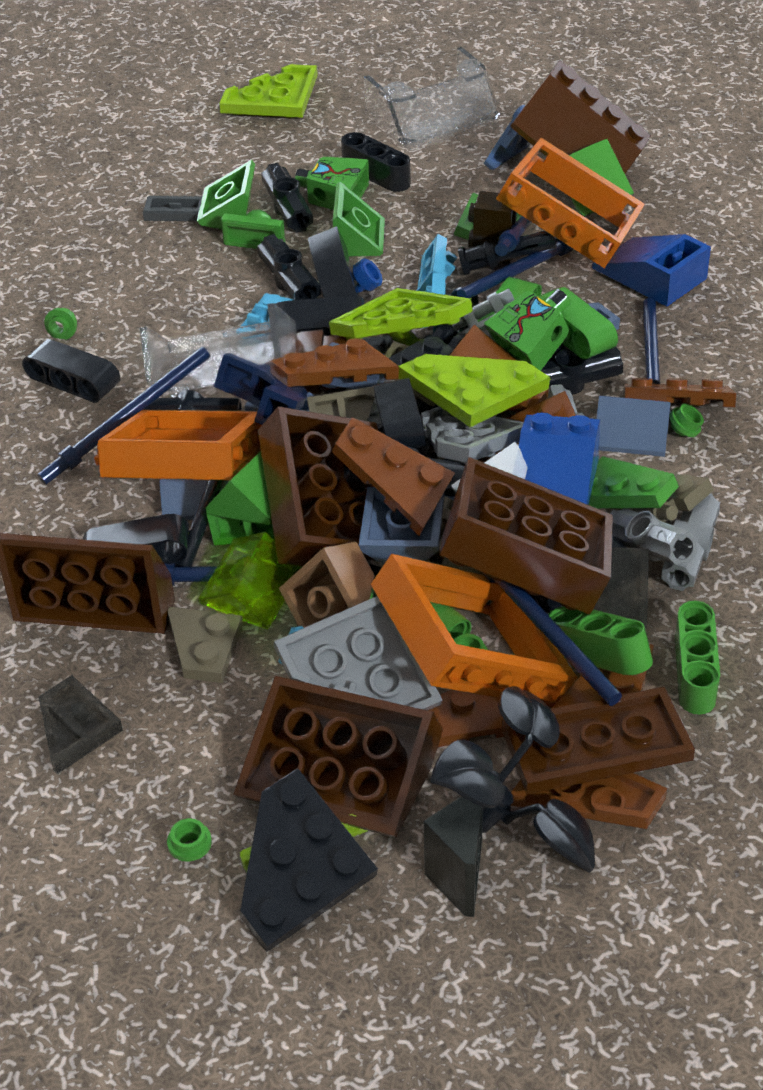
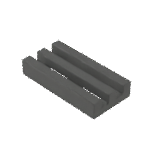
[143,196,203,222]

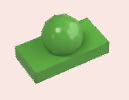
[221,209,285,249]

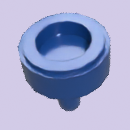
[353,258,382,293]

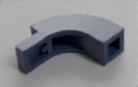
[213,352,307,425]

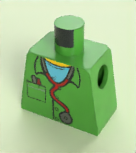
[295,157,369,210]
[484,289,571,371]

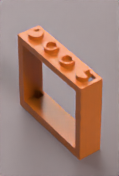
[496,138,645,269]
[94,410,262,480]
[370,554,578,707]

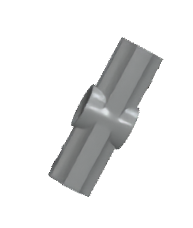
[661,493,720,591]
[610,508,697,566]

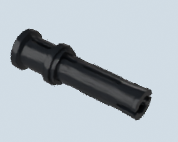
[458,231,557,275]

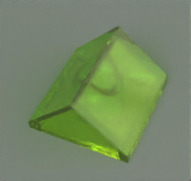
[198,532,302,630]

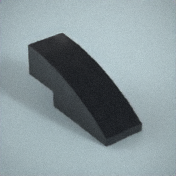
[308,226,360,298]

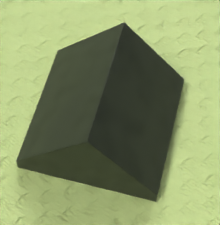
[424,796,483,917]

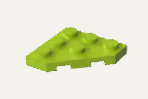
[219,64,318,118]
[329,288,473,340]
[398,354,550,427]

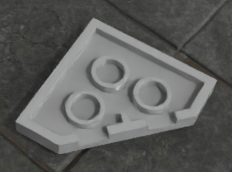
[420,406,524,466]
[274,596,443,711]

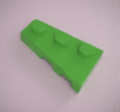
[589,456,679,508]

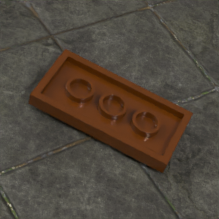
[502,687,695,794]

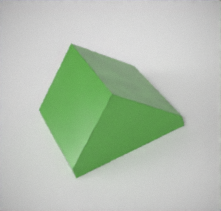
[197,160,255,229]
[333,182,385,256]
[206,451,272,525]

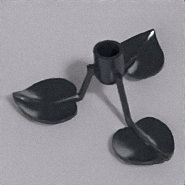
[430,686,595,873]

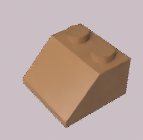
[279,542,375,628]

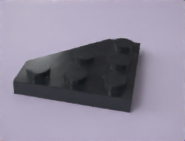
[240,768,378,952]

